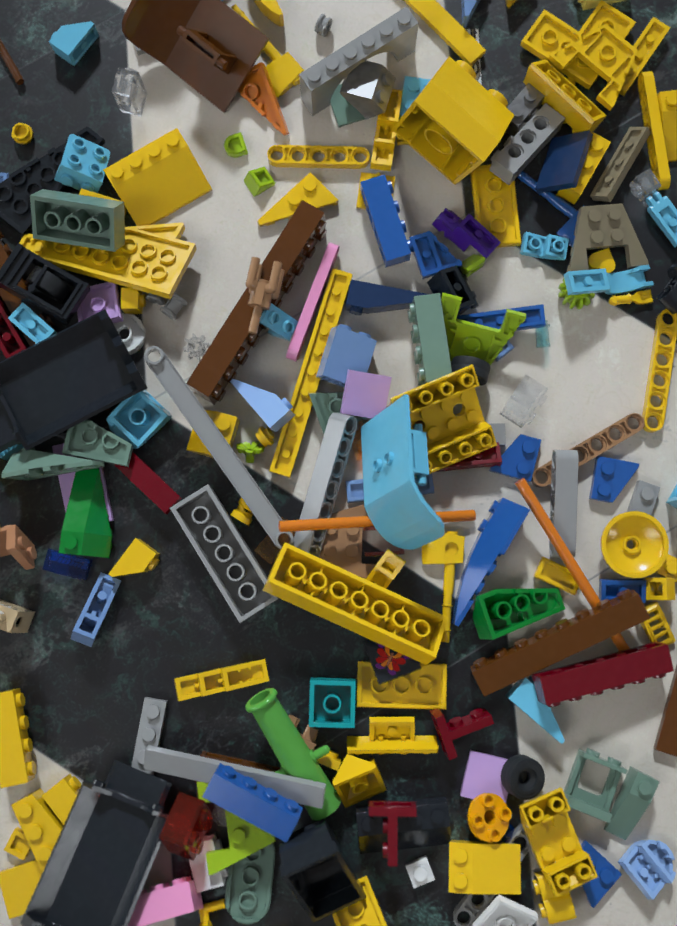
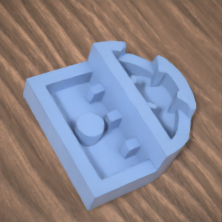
[618,840,676,900]

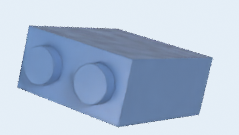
[316,324,377,388]

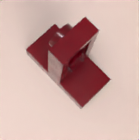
[430,708,494,760]
[369,801,417,866]

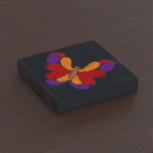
[363,639,421,685]

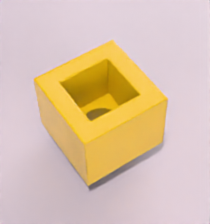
[121,287,146,314]
[645,578,675,600]

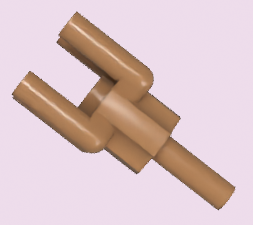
[245,257,285,334]

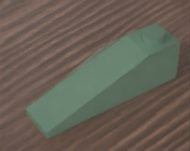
[1,447,105,481]

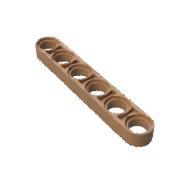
[531,413,644,488]

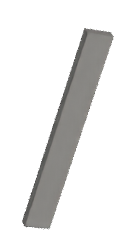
[144,745,326,809]

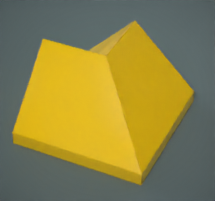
[332,754,387,808]

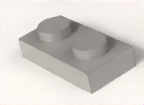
[627,480,660,515]

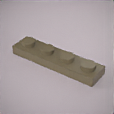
[590,127,651,202]

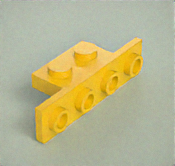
[347,717,438,755]

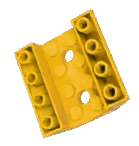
[390,365,497,474]

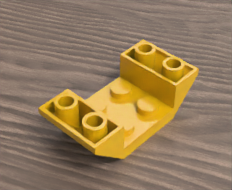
[519,787,598,897]

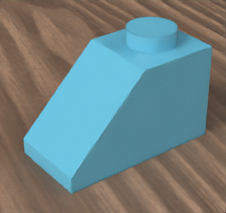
[49,21,99,66]

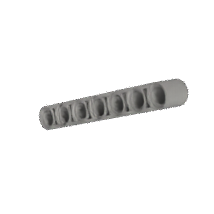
[292,412,357,558]

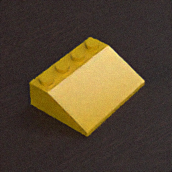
[103,128,212,226]

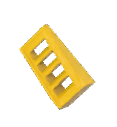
[640,601,676,645]

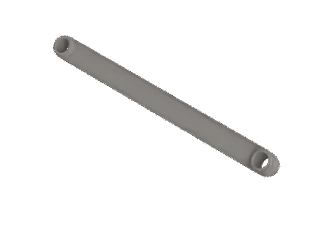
[144,346,294,549]

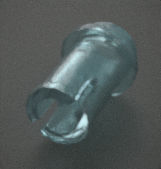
[535,320,550,348]

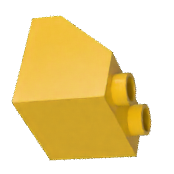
[392,56,514,185]

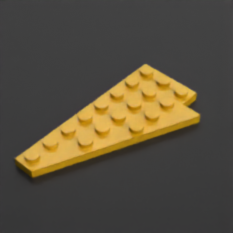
[19,223,197,299]

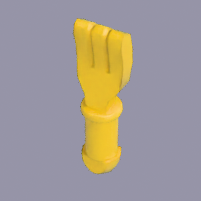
[608,289,653,306]

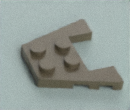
[567,203,649,272]

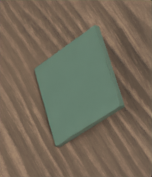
[330,84,366,127]

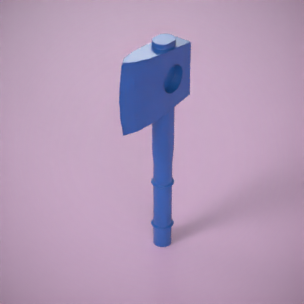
[517,171,584,247]

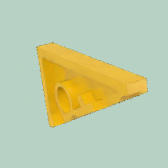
[257,172,338,227]

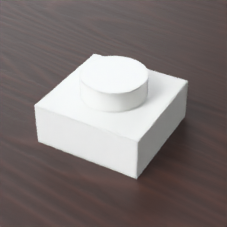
[405,855,435,888]

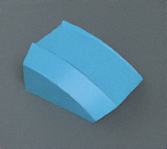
[107,390,172,449]

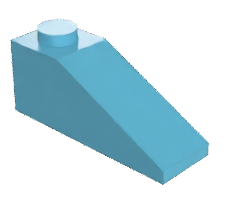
[505,676,565,744]

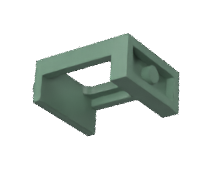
[564,748,628,823]

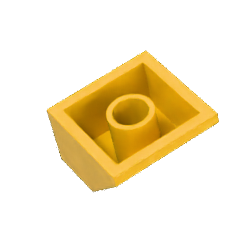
[186,410,240,458]

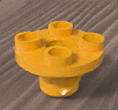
[468,793,512,842]

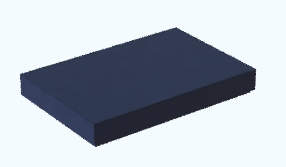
[535,130,593,194]

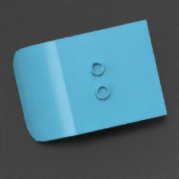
[361,394,445,550]

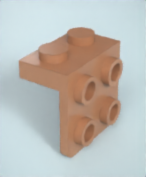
[0,524,37,570]

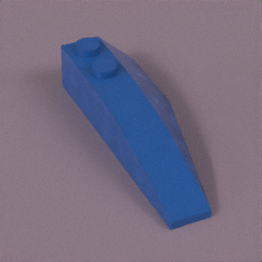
[452,498,530,626]

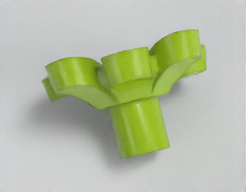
[236,441,265,463]

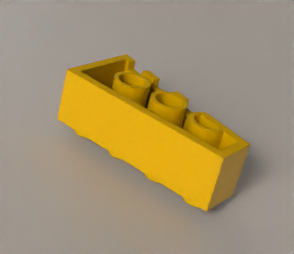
[11,788,63,873]

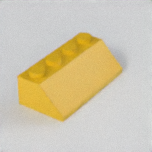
[523,59,607,133]

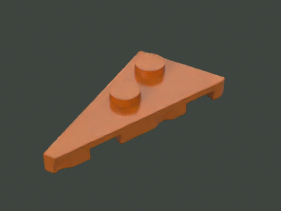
[238,62,290,136]

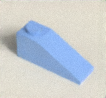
[230,379,295,432]

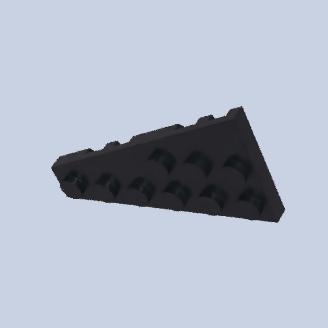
[0,126,105,236]

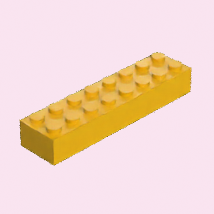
[263,542,448,665]

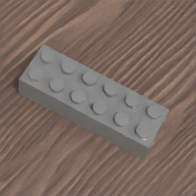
[170,484,279,623]

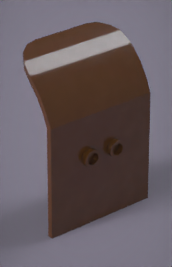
[122,0,270,113]

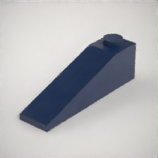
[346,279,427,315]

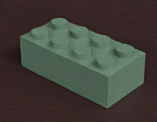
[30,189,125,252]
[408,293,452,385]

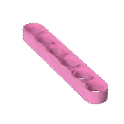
[286,242,340,361]

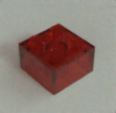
[159,792,213,861]

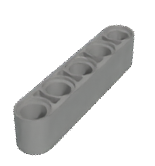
[549,450,579,558]

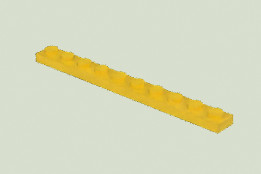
[269,268,353,478]

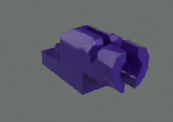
[432,208,501,258]

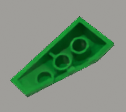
[59,468,113,558]
[473,588,565,640]

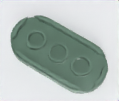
[225,843,276,925]

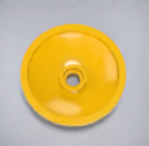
[600,511,669,578]

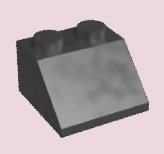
[339,60,396,119]

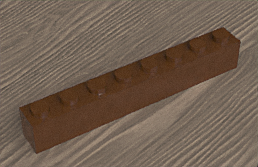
[470,589,651,697]

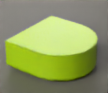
[224,132,248,158]

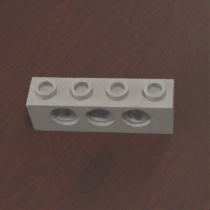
[490,103,565,185]

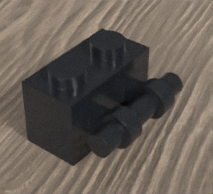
[427,265,479,315]

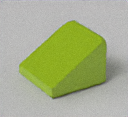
[244,166,276,196]
[460,254,486,277]

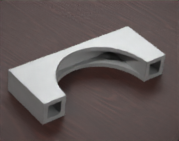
[299,6,419,116]

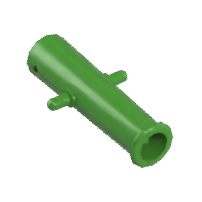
[245,688,341,820]

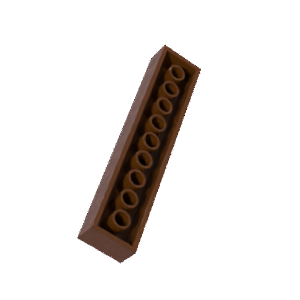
[186,200,327,405]

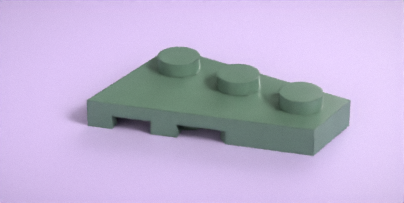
[309,392,367,434]
[62,419,134,467]

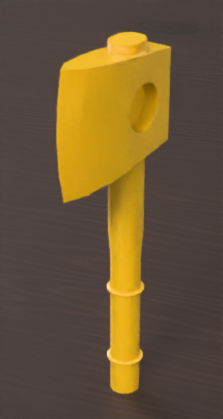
[231,4,304,98]
[422,531,465,643]

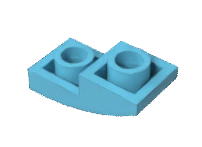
[520,232,569,260]

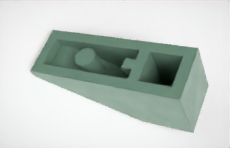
[604,766,659,840]

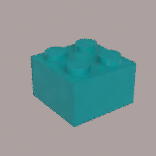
[309,677,356,728]

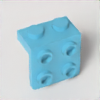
[54,134,110,193]

